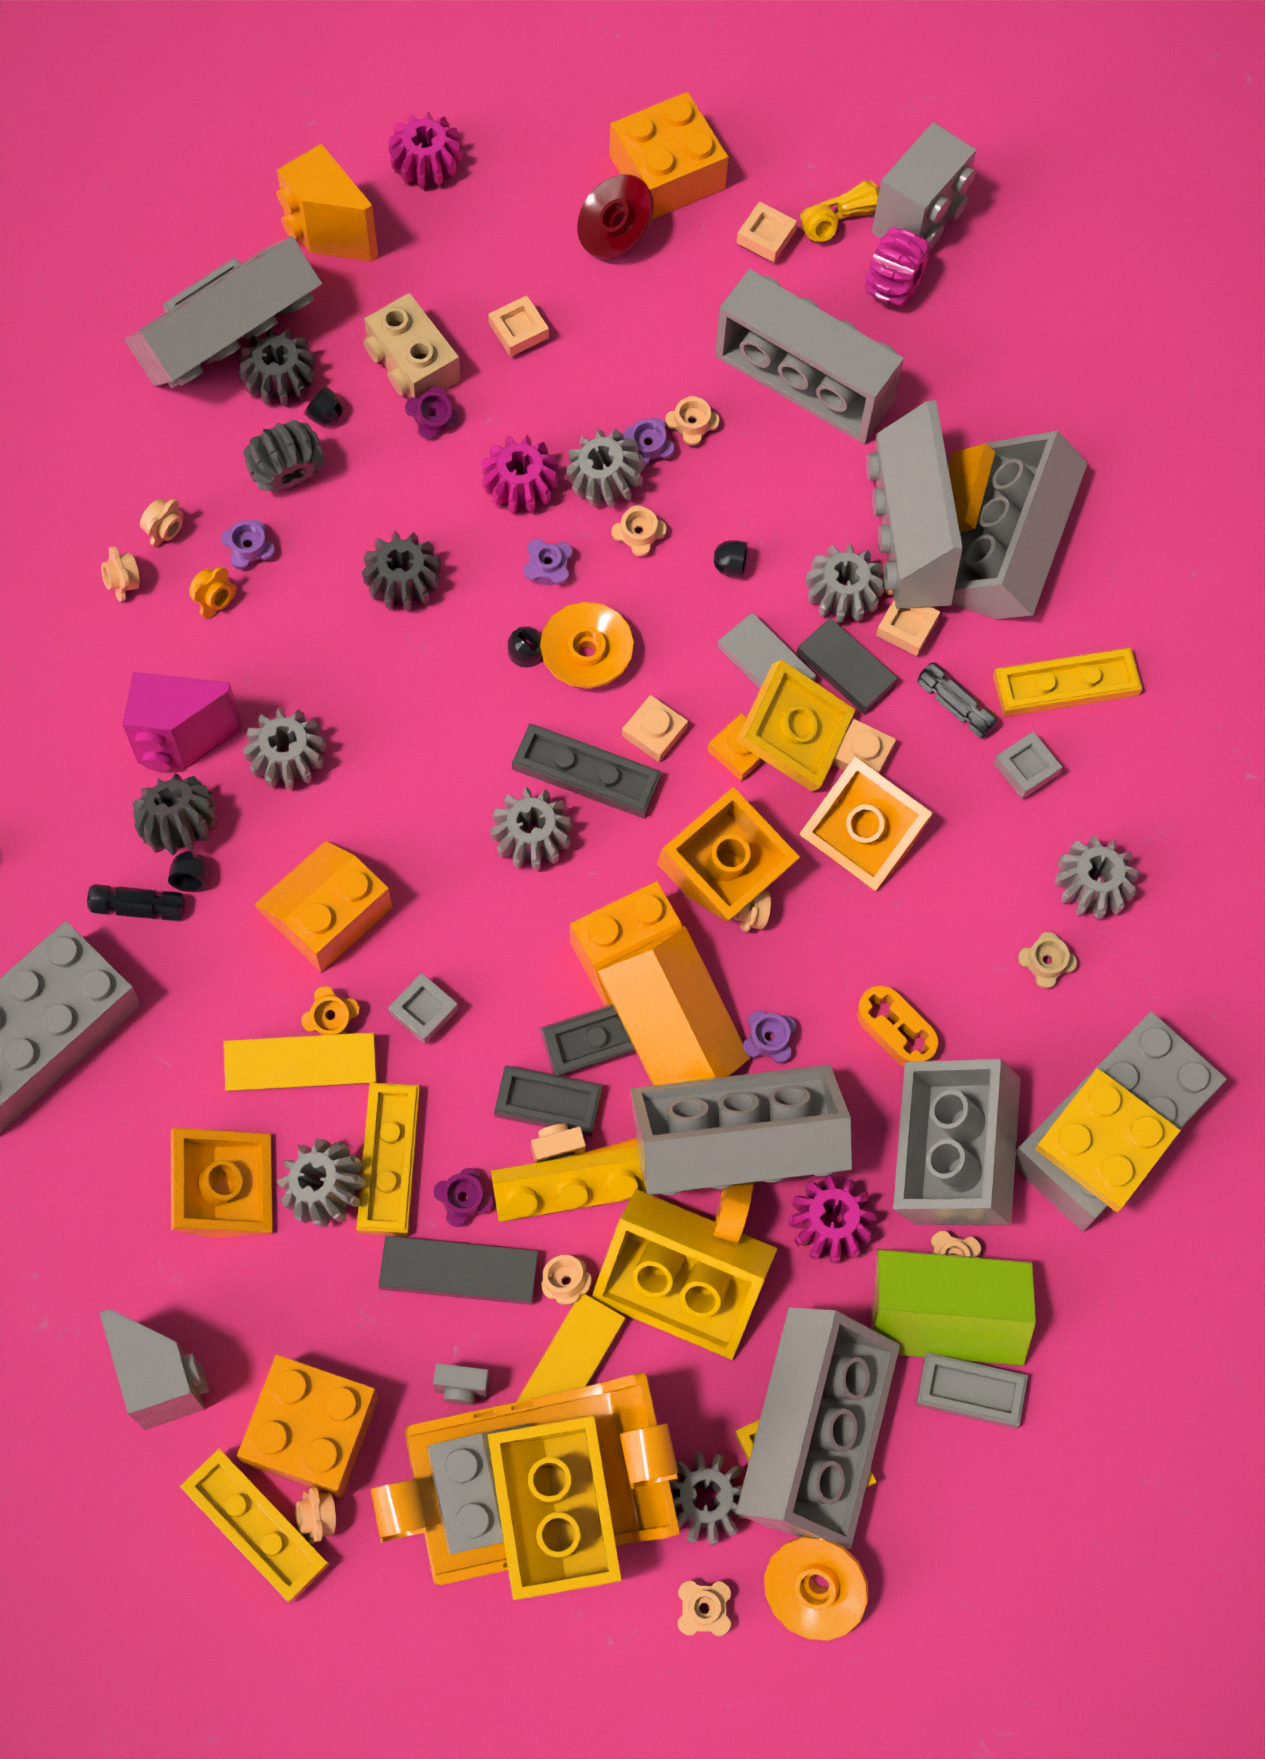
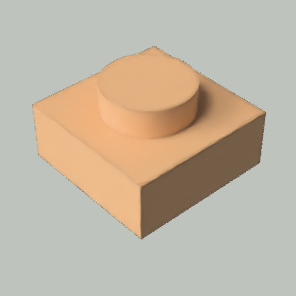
[736,201,797,262]
[488,295,549,357]
[876,601,940,656]
[622,695,688,763]
[831,719,896,774]
[531,1123,586,1163]

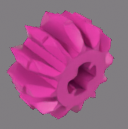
[388,111,462,189]
[865,227,930,307]
[481,434,558,515]
[788,1175,876,1264]

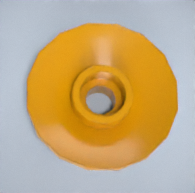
[540,602,634,689]
[764,1536,868,1641]

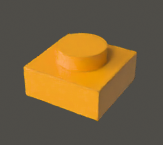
[707,713,764,782]

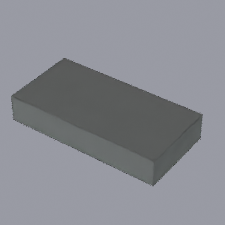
[797,618,898,714]
[494,1065,602,1137]

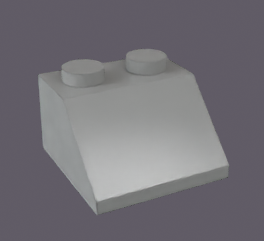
[99,1309,209,1430]
[426,1423,531,1554]

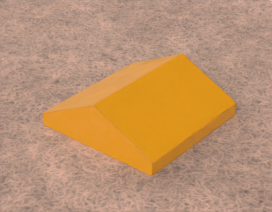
[799,757,933,891]
[171,1127,272,1238]

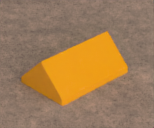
[597,926,750,1085]

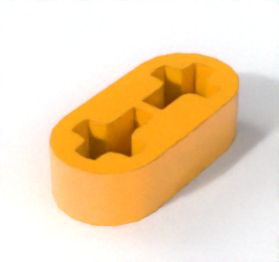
[857,985,938,1067]
[712,1182,754,1244]

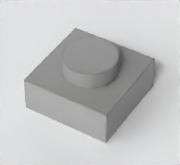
[993,731,1063,799]
[388,973,459,1045]
[433,1363,490,1405]

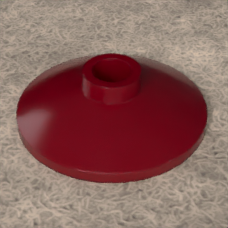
[577,174,654,259]

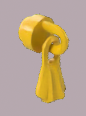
[800,180,880,242]

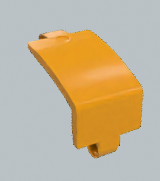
[371,1372,679,1585]

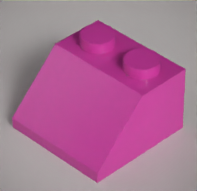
[122,672,241,771]

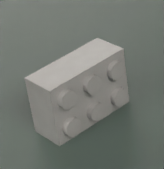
[893,1059,1021,1225]

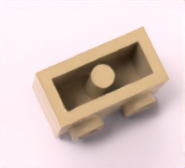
[363,293,461,399]

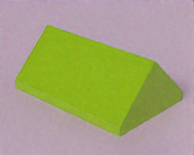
[871,1249,1036,1366]

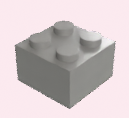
[871,122,976,249]

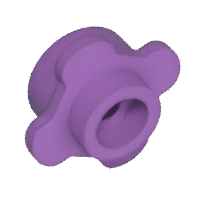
[623,418,674,466]
[221,520,275,569]
[523,539,572,585]
[743,1011,796,1063]

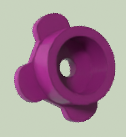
[405,386,458,439]
[434,1168,493,1227]

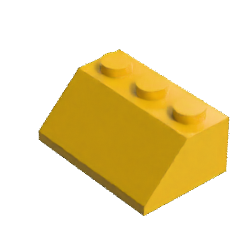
[591,1189,778,1360]
[487,1416,622,1600]

